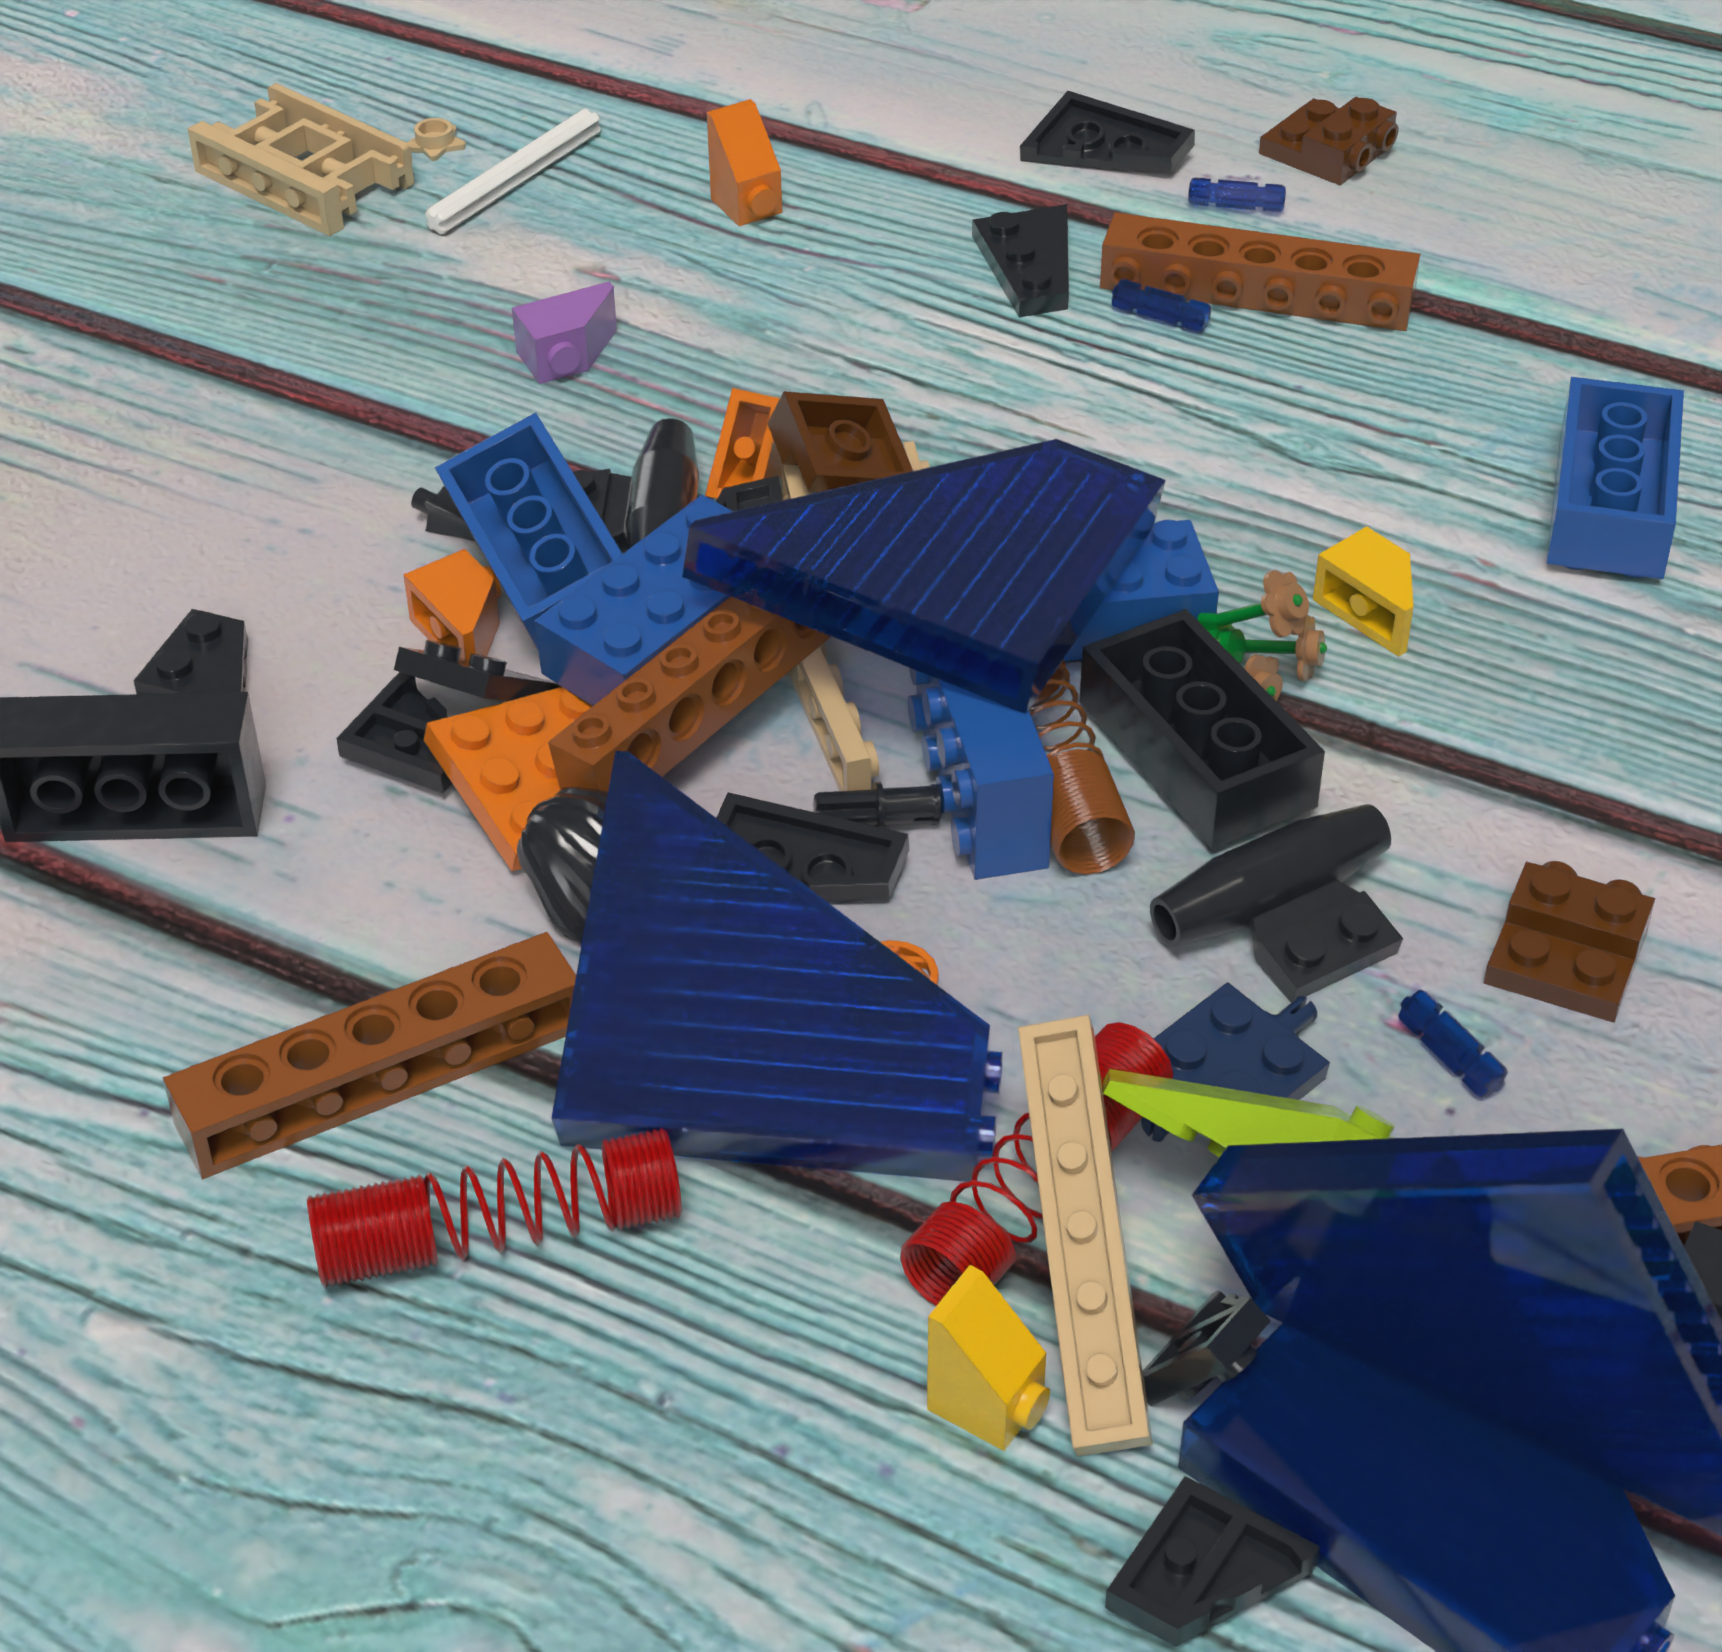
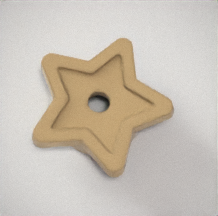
[407,118,466,161]

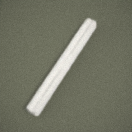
[425,109,601,235]

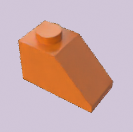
[707,99,782,226]
[705,388,781,500]
[403,549,501,660]

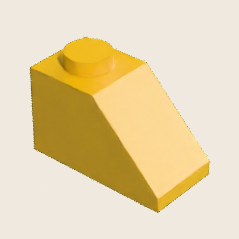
[1313,526,1414,657]
[927,1265,1050,1451]

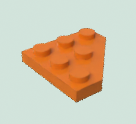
[424,687,592,871]

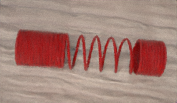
[900,1022,1174,1306]
[307,1128,682,1288]

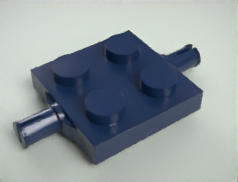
[1141,982,1330,1142]

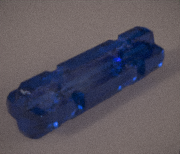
[1188,177,1286,212]
[1111,279,1212,333]
[1398,990,1508,1098]

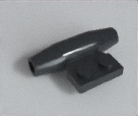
[573,418,699,551]
[1150,804,1403,1003]

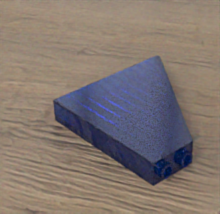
[682,439,1166,714]
[551,751,1003,1182]
[1192,1128,1722,1536]
[1178,1155,1675,1652]

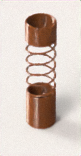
[995,615,1135,874]

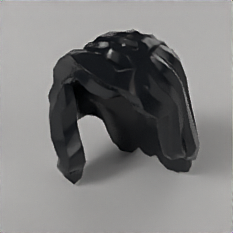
[517,787,664,950]

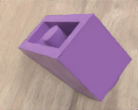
[512,281,617,384]

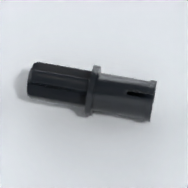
[813,782,941,828]

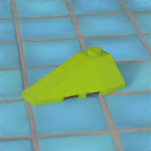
[1103,1069,1405,1245]

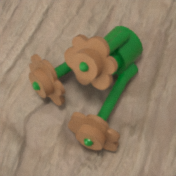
[1197,570,1327,701]

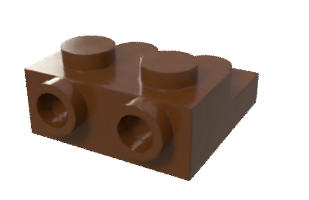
[1259,97,1399,186]
[767,391,918,497]
[1483,861,1655,1023]

